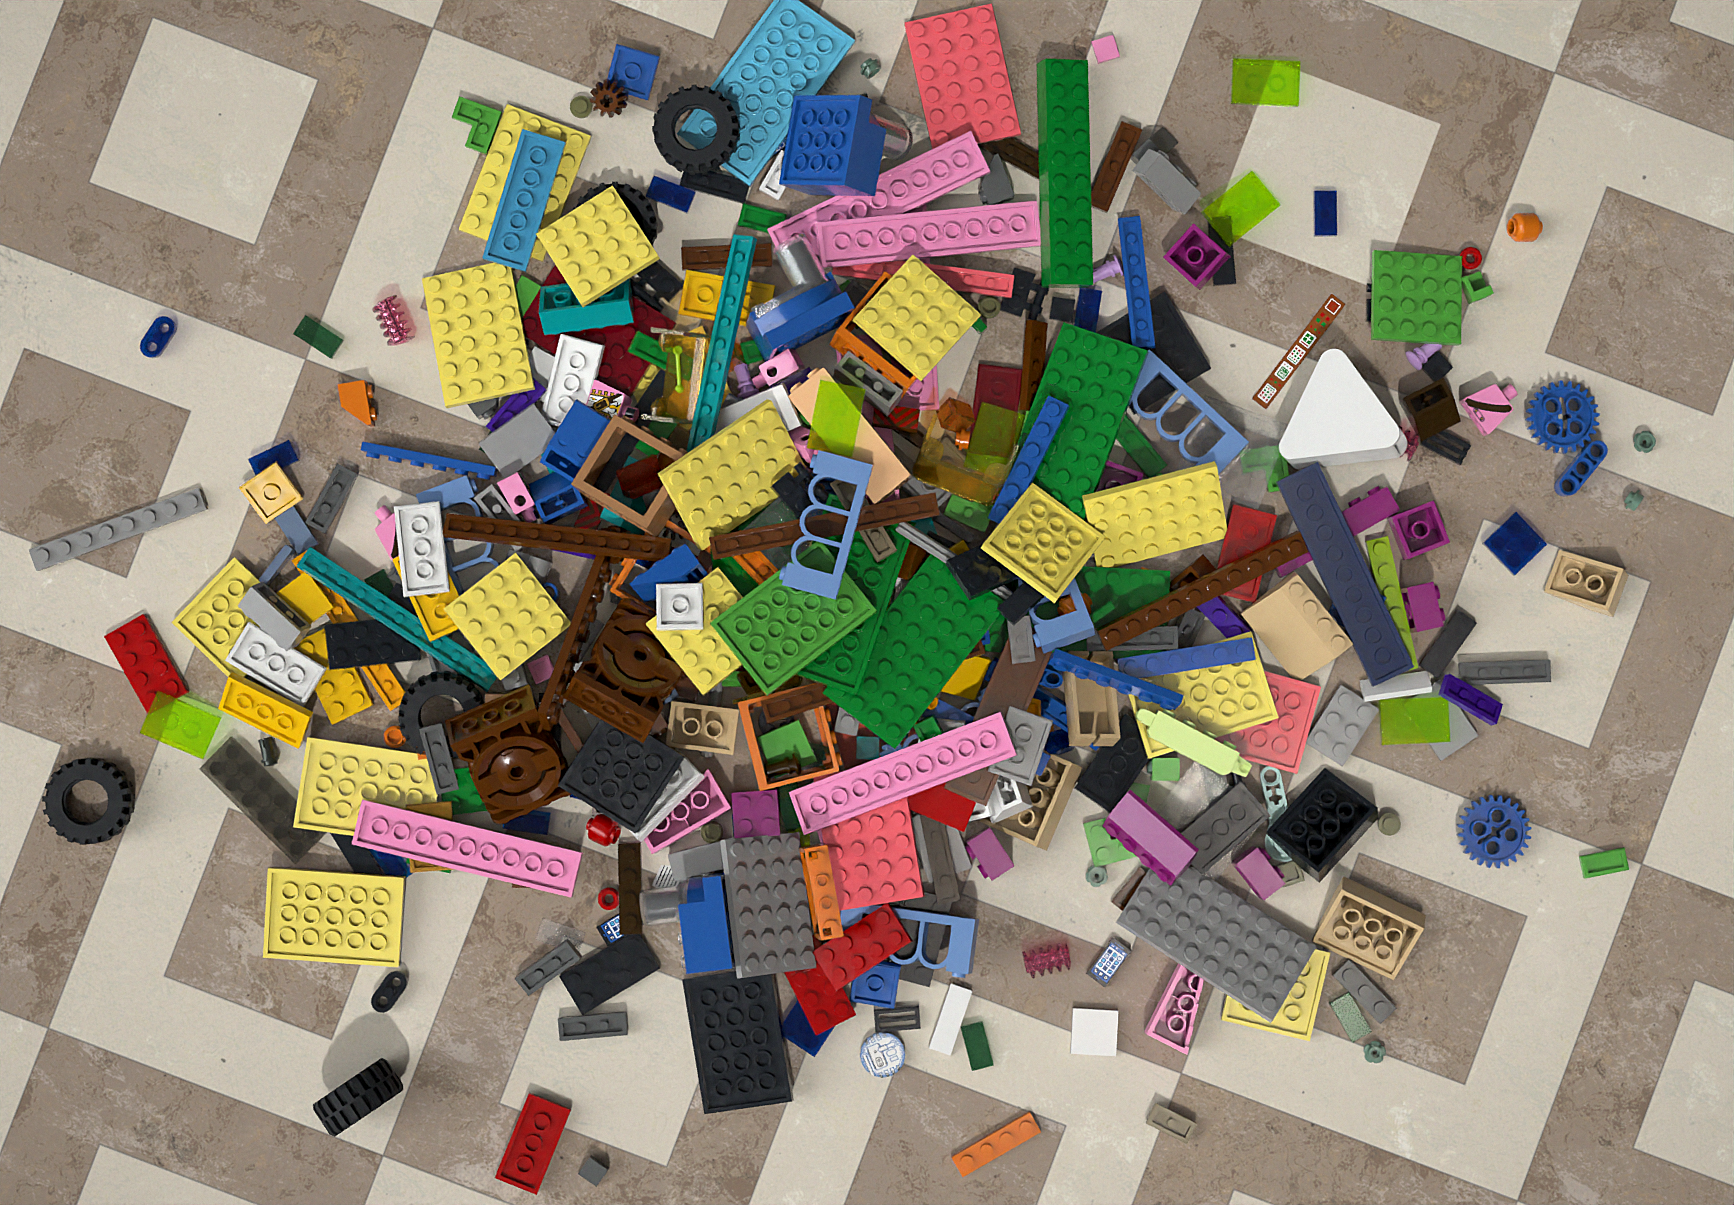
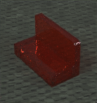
[616,454,663,499]

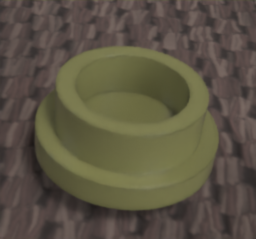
[570,96,593,119]
[978,296,1001,319]
[1378,813,1401,836]
[701,821,723,843]

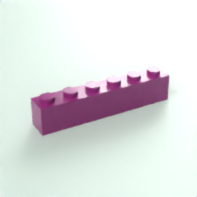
[1275,486,1400,578]

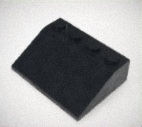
[1266,768,1378,883]

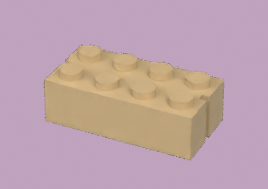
[1063,651,1120,746]

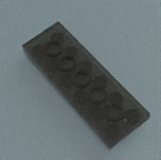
[199,737,328,864]

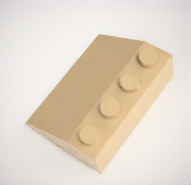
[1240,571,1353,681]
[980,751,1082,851]
[1312,876,1426,980]

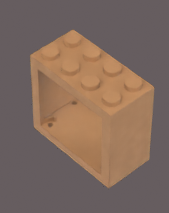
[571,414,688,537]

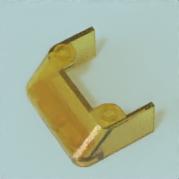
[641,327,711,424]
[912,414,1019,506]

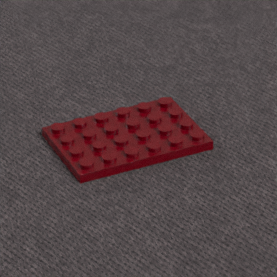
[522,265,677,398]

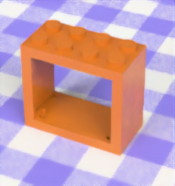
[829,271,918,399]
[737,683,842,791]

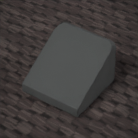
[578,1155,609,1187]

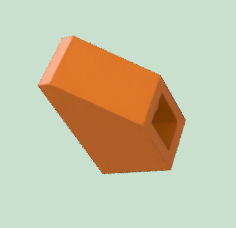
[337,380,377,427]

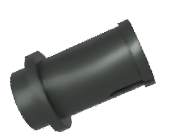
[258,737,279,767]

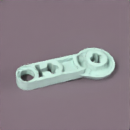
[1260,766,1292,862]

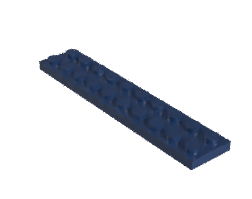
[1276,462,1414,687]

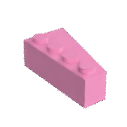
[644,769,732,854]
[1144,963,1204,1055]

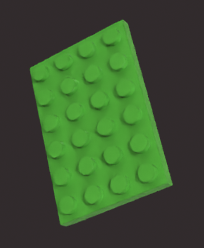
[710,542,877,696]

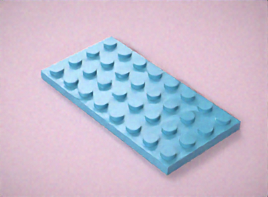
[677,0,855,187]

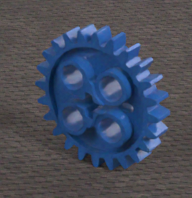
[1525,380,1600,454]
[1456,795,1532,868]

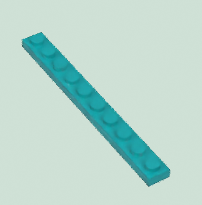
[686,234,757,452]
[297,547,497,692]

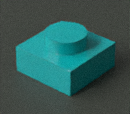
[856,736,879,760]

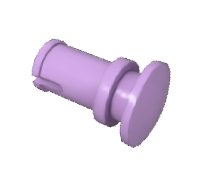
[1093,255,1124,284]
[1406,344,1442,370]
[734,363,759,399]

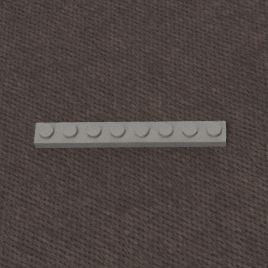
[29,488,208,571]

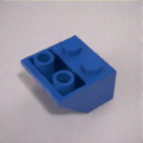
[529,472,588,525]

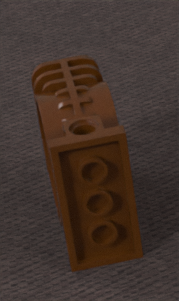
[563,599,684,743]
[445,684,571,824]

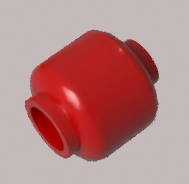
[586,814,621,847]

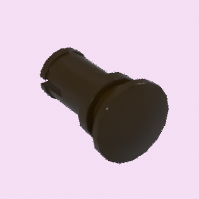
[765,752,801,778]

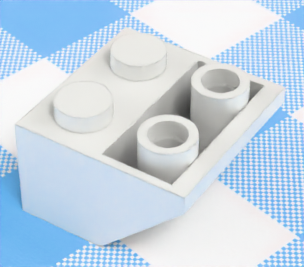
[990,775,1033,824]

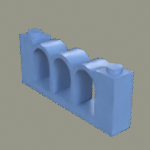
[1129,350,1249,475]
[779,450,873,600]
[416,475,500,596]
[996,526,1095,654]
[840,904,979,978]

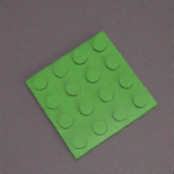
[1371,250,1462,346]

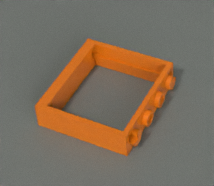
[609,520,712,614]
[799,843,844,941]

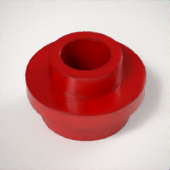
[1459,247,1482,270]
[598,887,619,910]

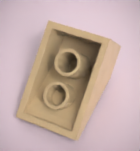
[1544,550,1629,617]
[666,701,739,755]

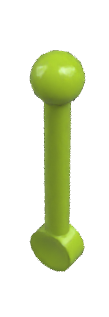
[672,346,684,393]

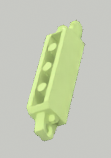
[1135,708,1252,777]

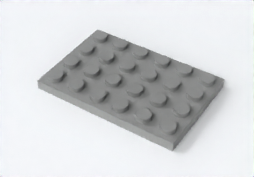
[720,832,816,978]

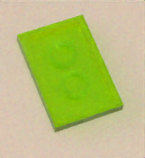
[1231,58,1301,107]
[1201,171,1280,247]
[807,380,866,457]
[963,402,1025,480]
[140,691,222,759]
[1379,697,1450,745]

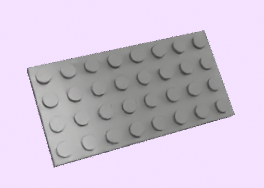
[1116,865,1316,1023]

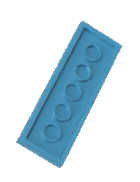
[482,129,566,272]

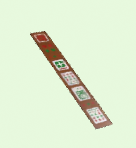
[1252,294,1345,409]

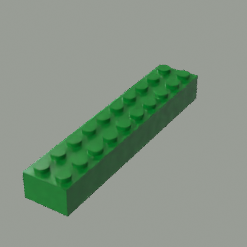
[1036,58,1093,288]

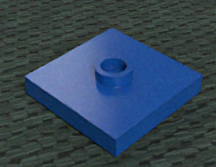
[607,44,661,100]
[850,961,901,1009]

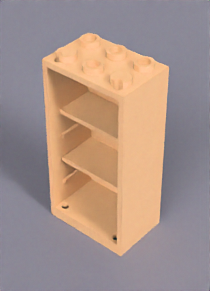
[788,367,913,504]

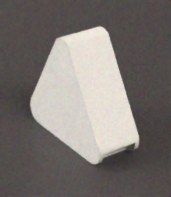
[1279,349,1408,470]

